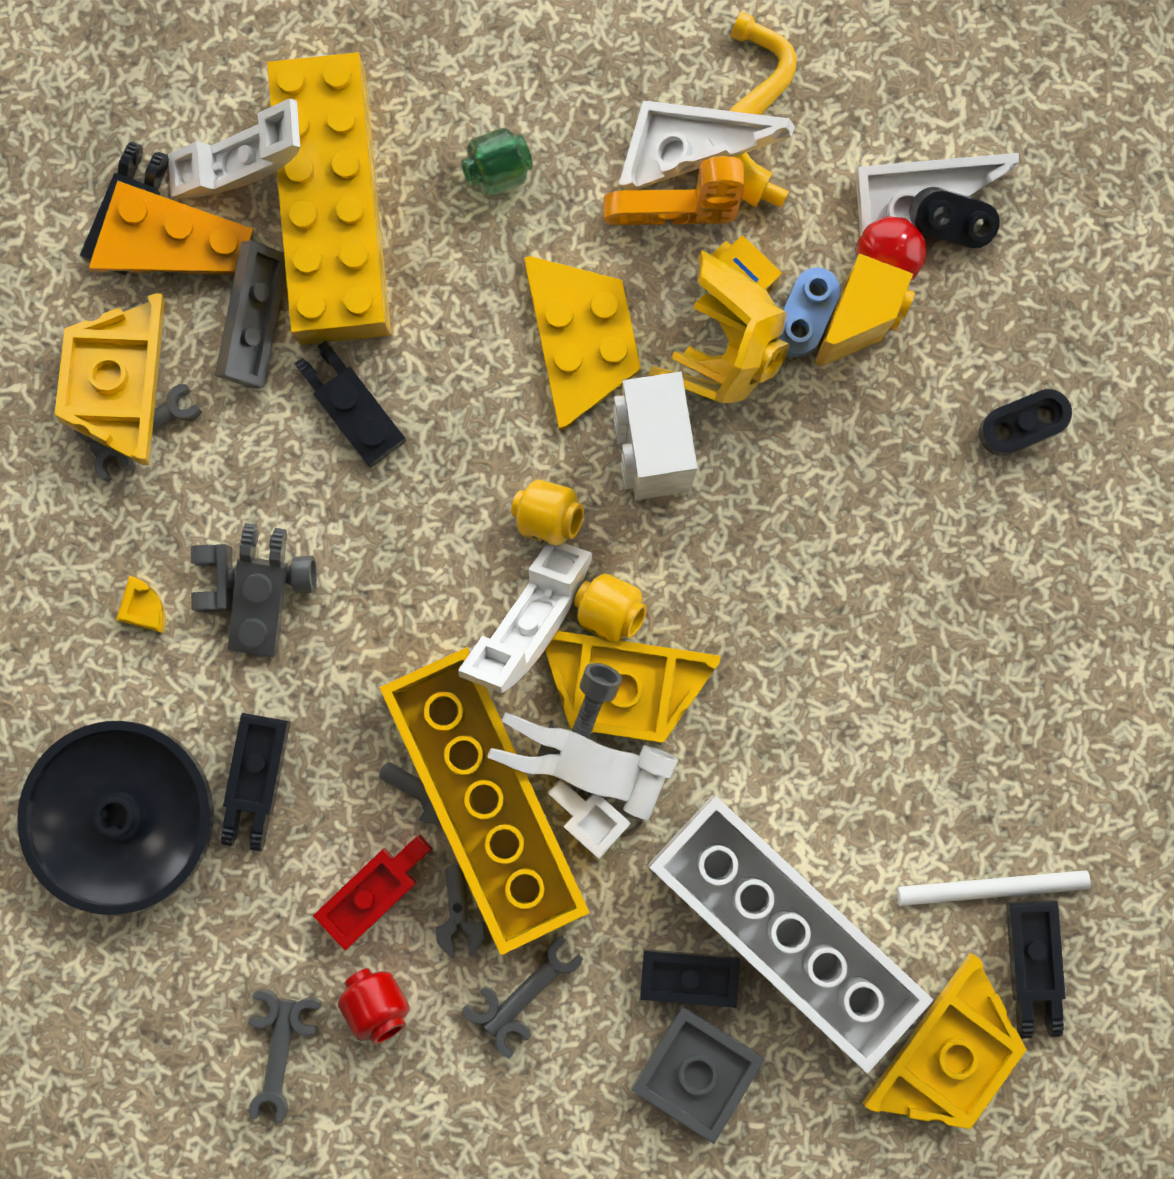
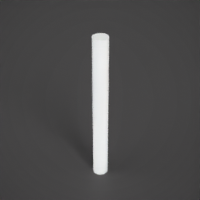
[897,870,1091,906]

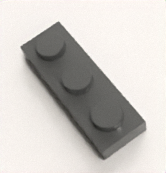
[215,240,286,388]

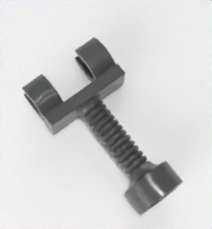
[191,544,317,612]
[537,663,622,757]

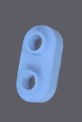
[779,267,840,357]

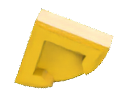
[116,575,166,633]

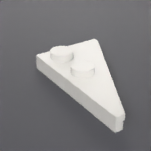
[619,100,795,190]
[855,153,1019,236]

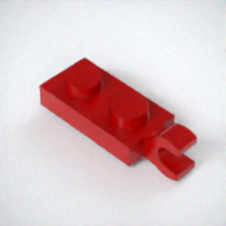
[313,835,433,951]

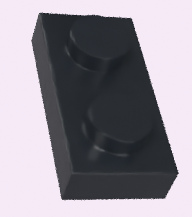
[640,949,740,1008]

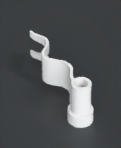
[487,712,678,820]

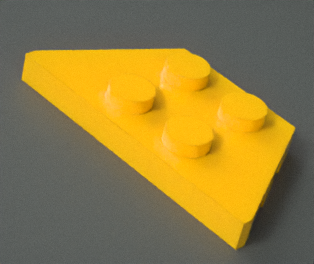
[524,256,641,431]
[55,293,165,465]
[545,631,721,743]
[862,953,1027,1129]

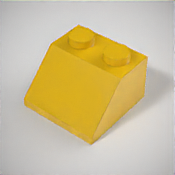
[814,254,915,366]

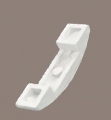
[168,98,300,199]
[458,543,592,693]

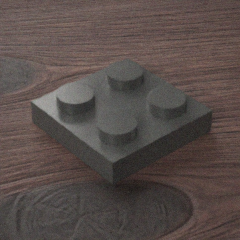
[631,1005,765,1144]

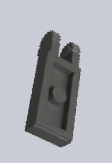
[228,523,288,657]

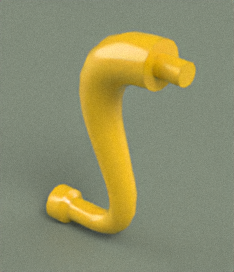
[729,11,797,209]

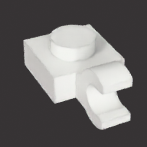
[548,779,631,859]

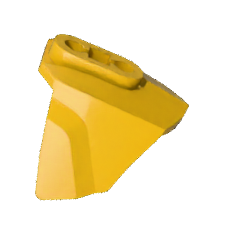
[648,250,790,403]

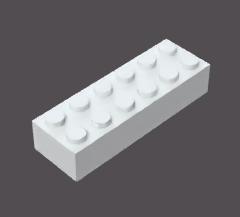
[648,795,933,1074]

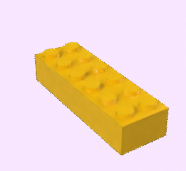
[267,52,391,345]
[379,647,590,955]

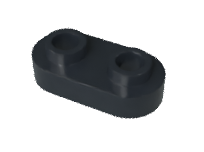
[909,187,1000,248]
[979,389,1072,456]

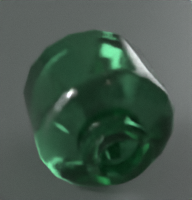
[461,128,533,196]

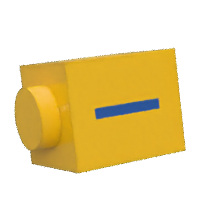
[712,235,782,294]

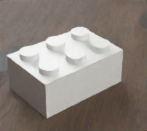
[613,371,698,500]

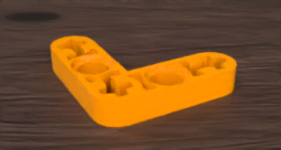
[603,156,744,225]

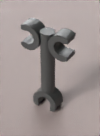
[74,384,202,482]
[463,936,583,1058]
[248,989,322,1123]

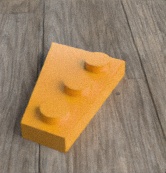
[89,181,253,275]

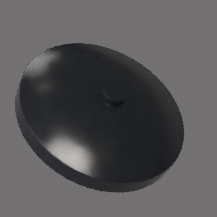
[17,721,214,915]

